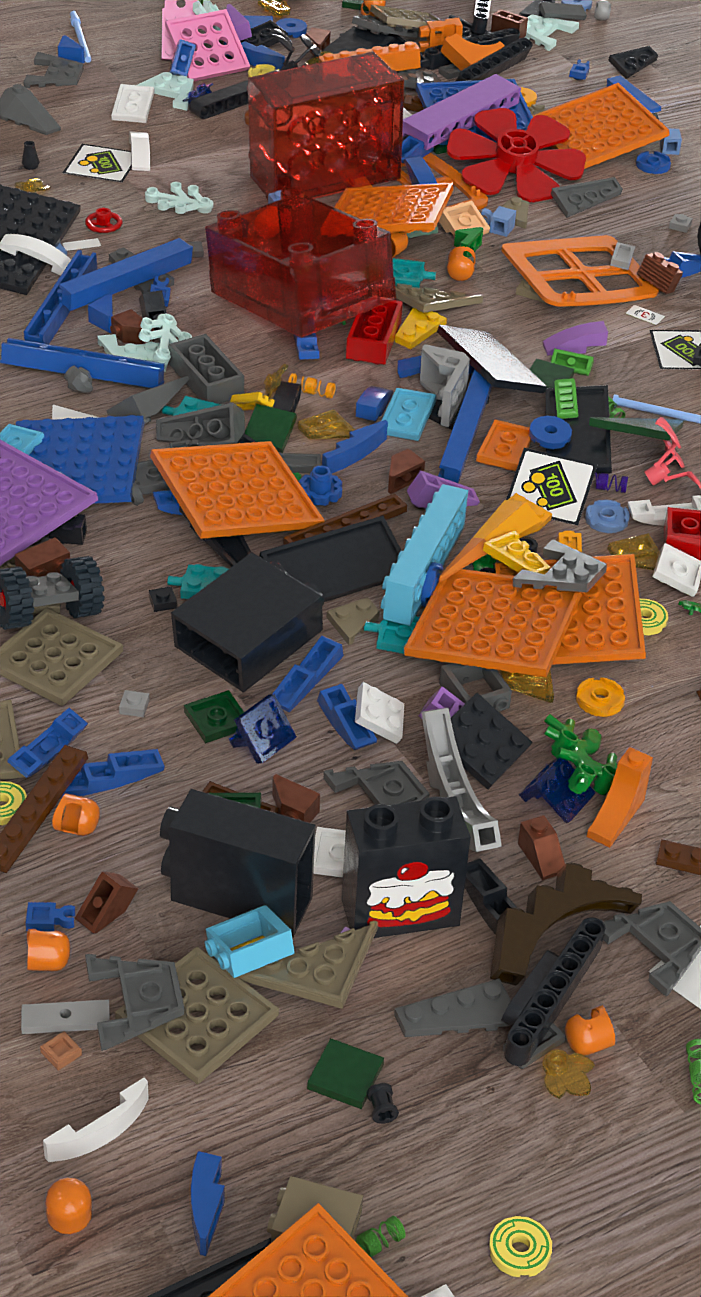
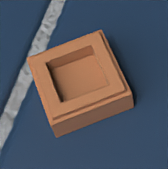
[40,1031,82,1071]

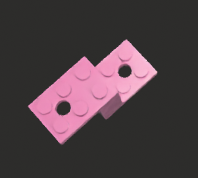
[162,0,198,60]

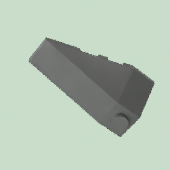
[0,84,61,135]
[106,376,189,425]
[156,402,245,446]

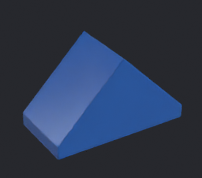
[58,35,85,63]
[88,294,113,333]

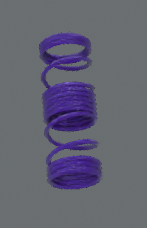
[593,472,628,493]

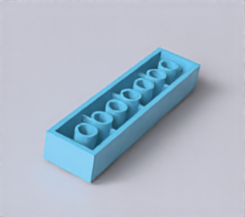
[381,484,468,626]

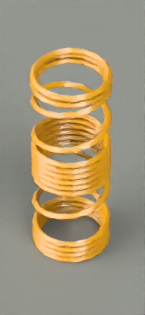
[288,373,336,399]

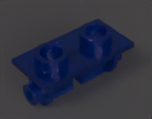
[182,83,213,105]

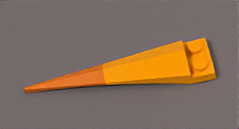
[439,493,552,582]

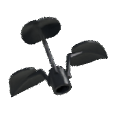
[269,29,324,86]

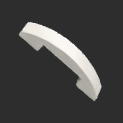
[129,131,150,171]
[0,234,71,275]
[628,495,701,526]
[43,1078,148,1162]

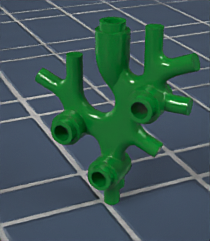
[544,714,618,795]

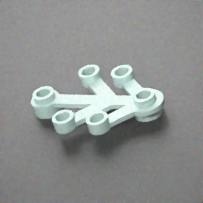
[145,182,213,214]
[139,313,192,366]

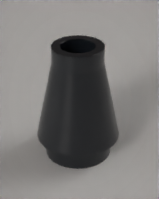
[22,141,40,170]

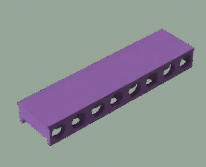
[401,74,521,150]

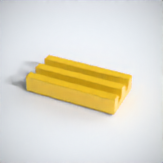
[230,392,275,411]

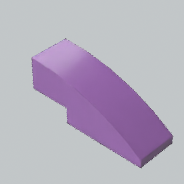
[543,321,608,355]

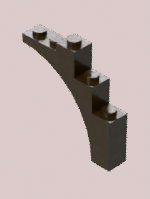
[490,863,642,986]

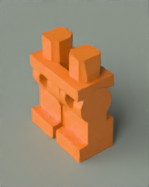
[418,18,463,52]

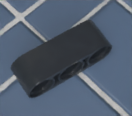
[273,381,301,413]

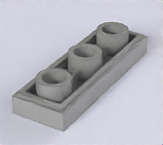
[21,999,110,1034]

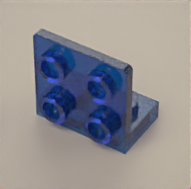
[519,757,595,823]

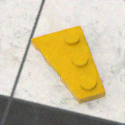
[395,308,447,350]
[483,531,550,574]

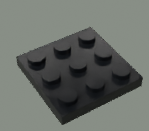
[451,693,533,790]

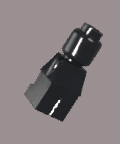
[45,514,87,545]

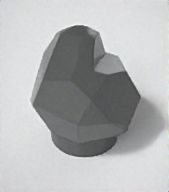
[64,366,93,393]

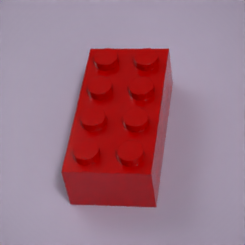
[346,295,403,365]
[664,507,701,560]

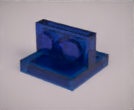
[229,694,297,764]

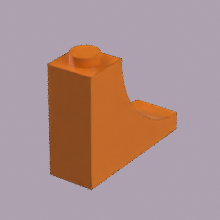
[441,33,505,71]
[587,747,653,848]

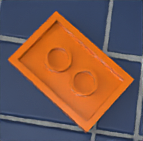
[476,420,532,471]

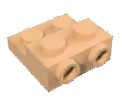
[439,201,490,237]

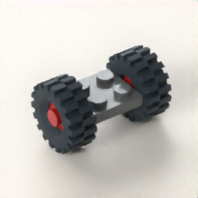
[0,556,105,630]

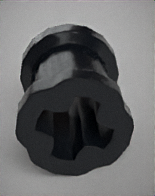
[367,1083,399,1124]

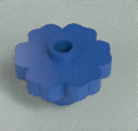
[299,465,342,506]

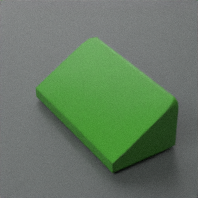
[551,348,594,376]

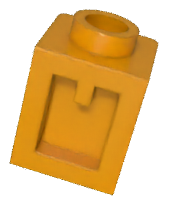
[556,530,582,552]

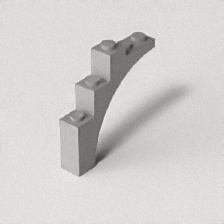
[421,707,502,852]

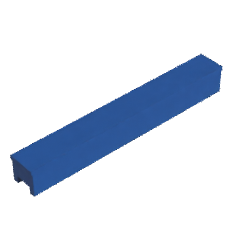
[58,238,193,311]
[24,250,97,344]
[0,338,165,388]
[438,369,492,483]

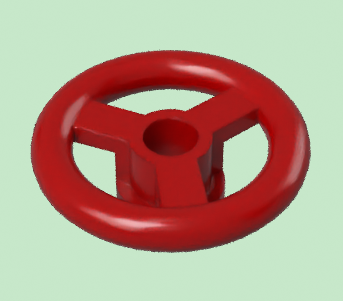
[85,207,123,233]

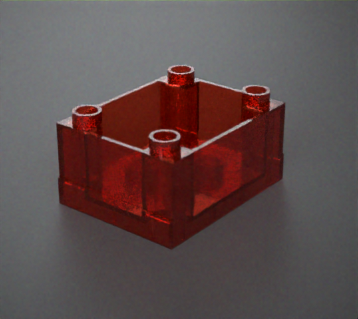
[247,51,404,202]
[205,187,396,338]

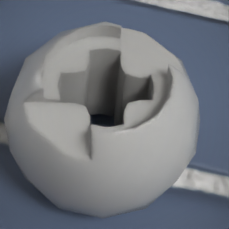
[594,0,611,21]

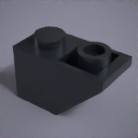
[139,290,166,331]

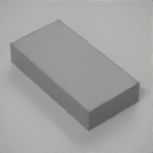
[610,242,635,270]

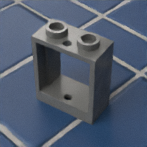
[439,663,512,711]

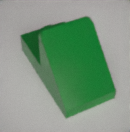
[454,227,483,258]

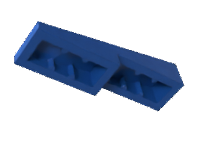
[607,75,661,113]
[268,636,344,713]

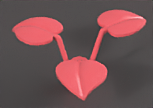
[644,417,701,489]

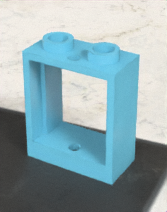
[205,905,295,978]

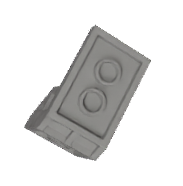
[420,344,470,427]

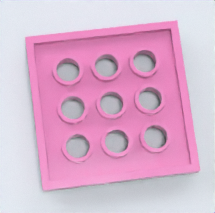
[165,9,250,81]

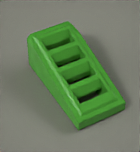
[554,378,578,419]

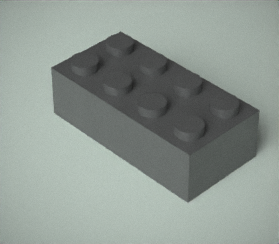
[169,334,244,404]

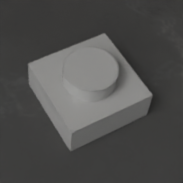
[669,214,693,233]
[119,690,149,717]

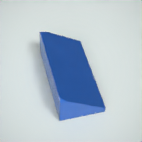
[169,39,196,77]

